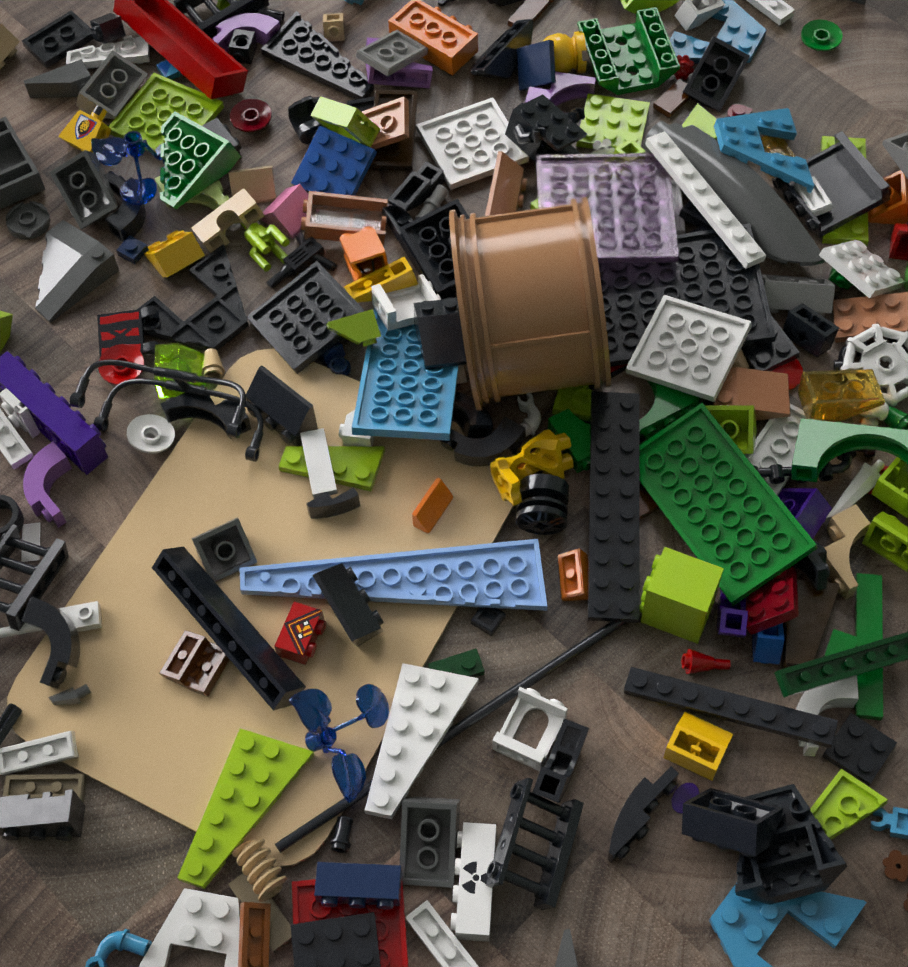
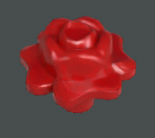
[673,55,694,80]

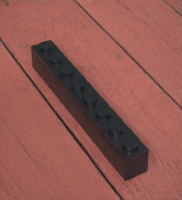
[152,546,306,711]

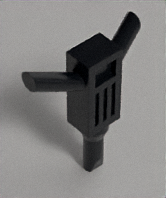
[266,232,337,289]

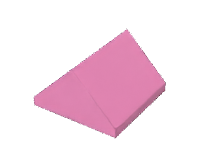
[260,184,320,239]

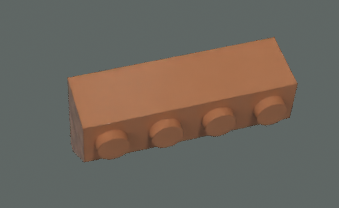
[485,151,527,216]

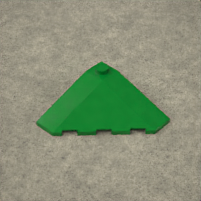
[160,111,241,209]

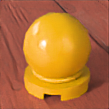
[543,31,587,74]

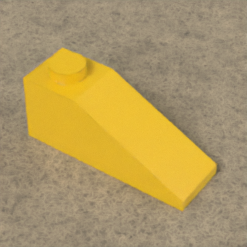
[344,256,418,303]

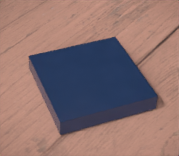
[517,40,556,91]

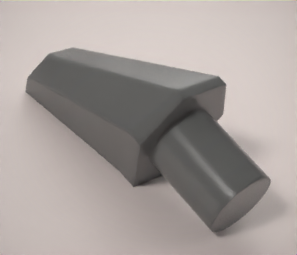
[48,684,91,705]

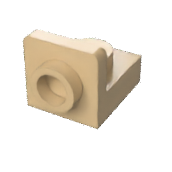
[323,13,345,42]

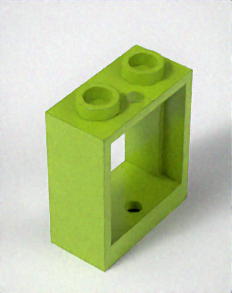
[311,96,380,148]

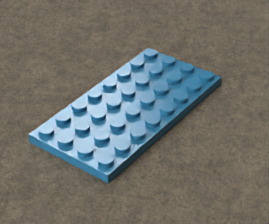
[352,308,459,441]

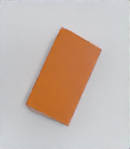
[412,478,453,533]
[558,548,588,601]

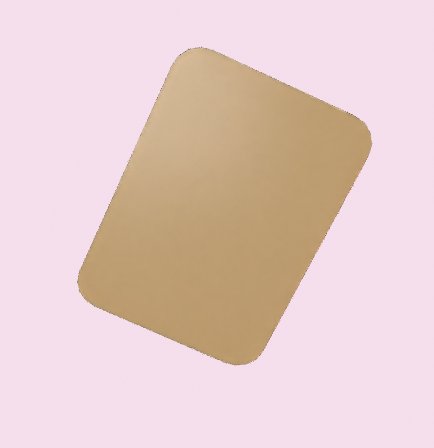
[7,348,515,868]

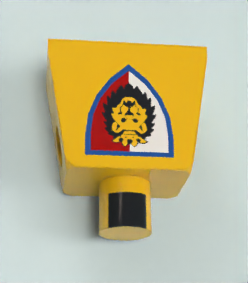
[58,105,111,160]

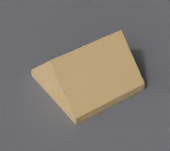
[229,165,276,204]

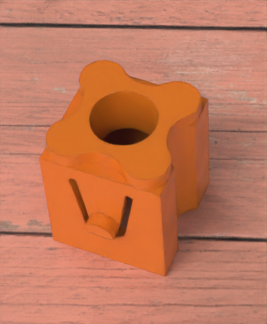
[340,226,388,281]

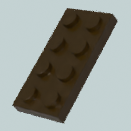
[370,90,418,170]

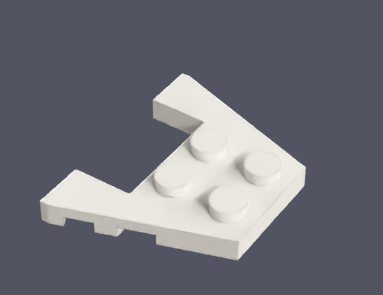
[139,888,240,967]

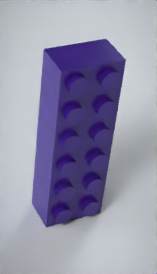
[0,351,108,475]

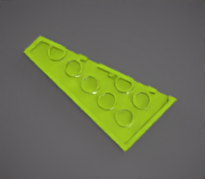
[177,728,315,889]

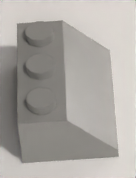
[76,50,148,119]
[762,274,835,316]

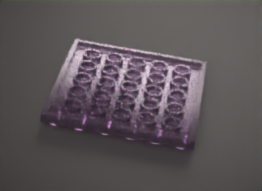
[536,153,679,263]

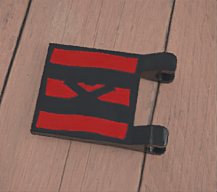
[97,306,162,357]

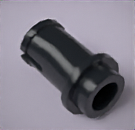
[258,6,285,25]
[329,816,354,853]

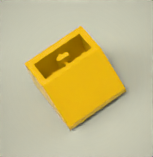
[144,230,205,277]
[663,712,733,781]

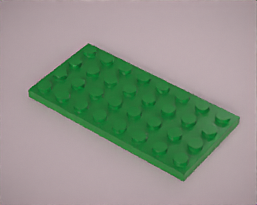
[639,403,818,606]

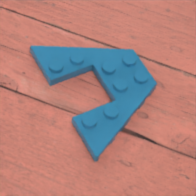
[670,0,766,64]
[714,108,814,193]
[709,883,867,967]

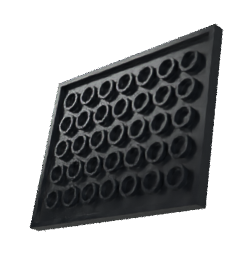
[596,223,776,367]

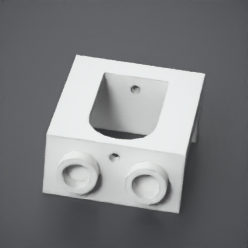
[492,687,568,771]

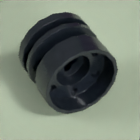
[516,474,569,535]

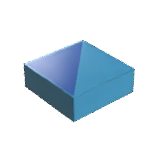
[156,60,182,80]

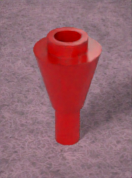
[681,649,731,674]

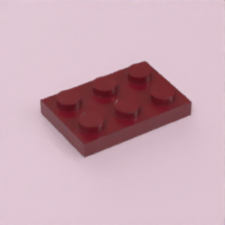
[746,565,799,635]

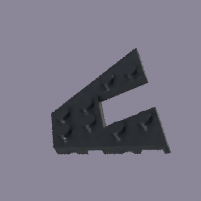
[138,244,249,351]

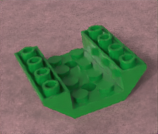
[577,7,680,95]

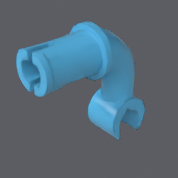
[85,929,152,967]

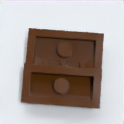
[160,630,230,697]

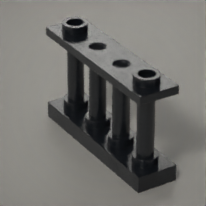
[173,0,270,39]
[0,524,69,631]
[486,778,584,910]

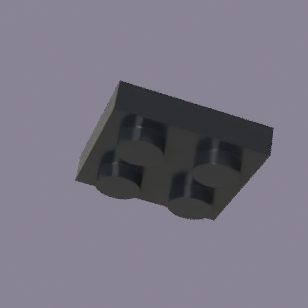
[822,713,897,787]

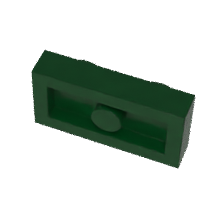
[428,648,485,678]

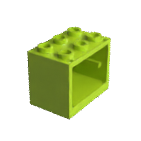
[640,547,724,644]

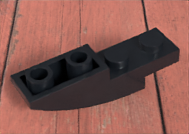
[608,766,679,863]

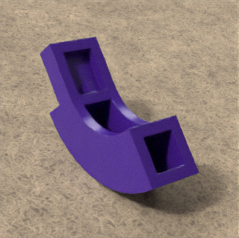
[717,590,748,638]

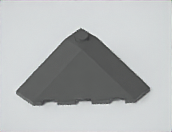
[35,220,119,323]

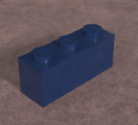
[314,862,402,910]

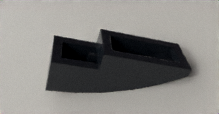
[387,162,445,212]

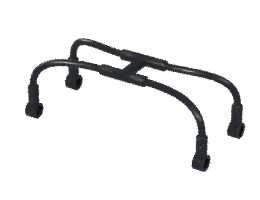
[69,359,264,462]

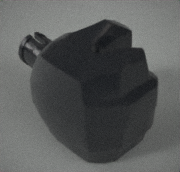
[288,95,325,144]

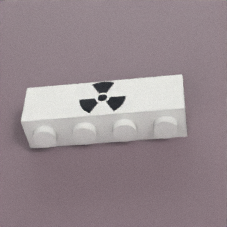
[450,822,496,942]

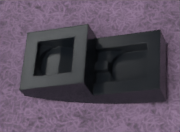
[306,487,360,519]

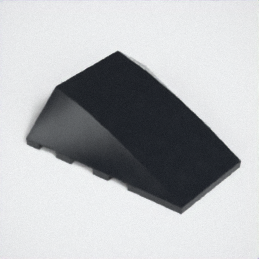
[735,784,847,905]

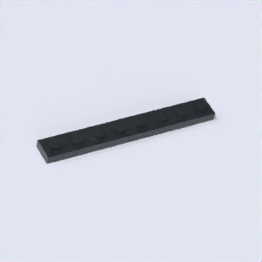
[624,667,838,749]

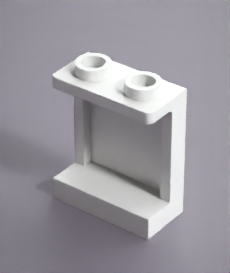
[371,274,441,331]

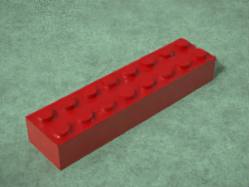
[113,0,248,99]

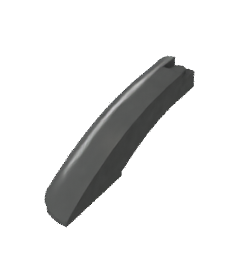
[643,121,825,266]

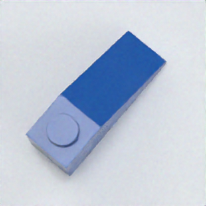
[752,623,784,664]

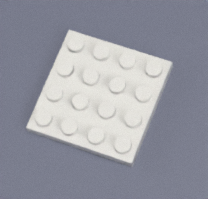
[416,98,529,190]
[626,295,752,402]

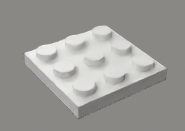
[819,240,905,298]

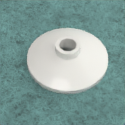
[127,414,175,453]

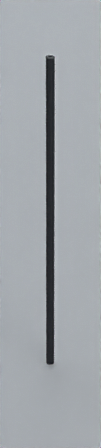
[275,622,625,853]

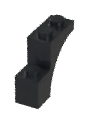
[160,384,251,439]

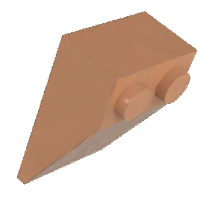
[714,367,791,421]

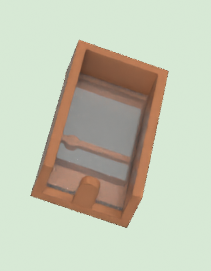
[301,191,388,247]

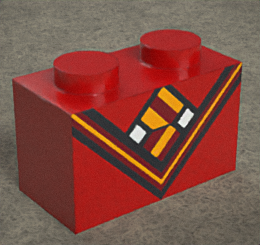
[274,602,326,665]

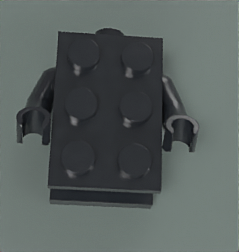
[505,94,587,174]

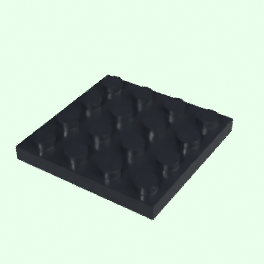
[246,261,365,374]

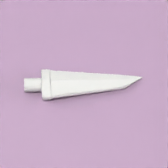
[826,460,885,518]

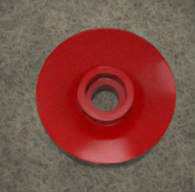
[98,344,145,385]

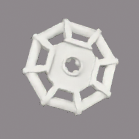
[840,324,908,406]

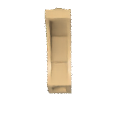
[824,504,871,600]

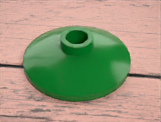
[801,19,843,51]

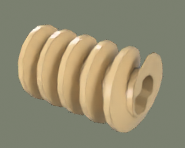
[232,839,287,902]

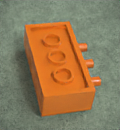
[388,0,478,76]

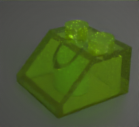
[154,343,206,399]

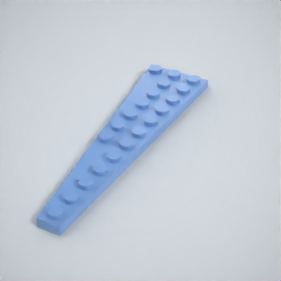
[240,539,547,611]

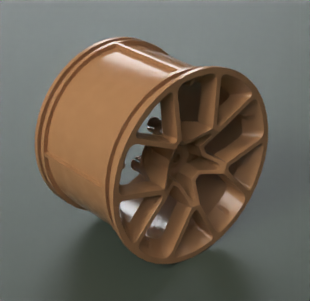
[449,197,611,411]

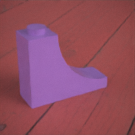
[366,38,433,88]

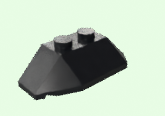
[470,19,533,79]

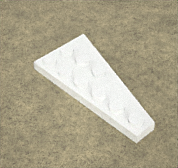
[365,663,479,819]

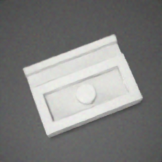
[0,388,40,438]

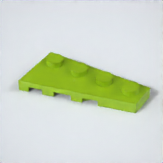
[279,446,385,492]

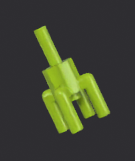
[240,222,290,272]

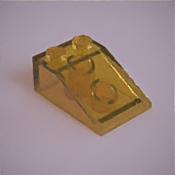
[798,369,885,422]

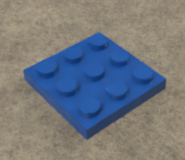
[291,126,377,196]

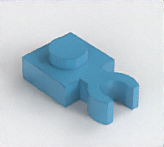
[871,807,908,839]

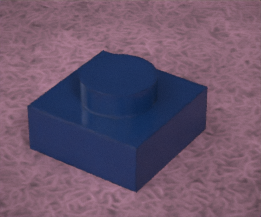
[116,235,149,264]

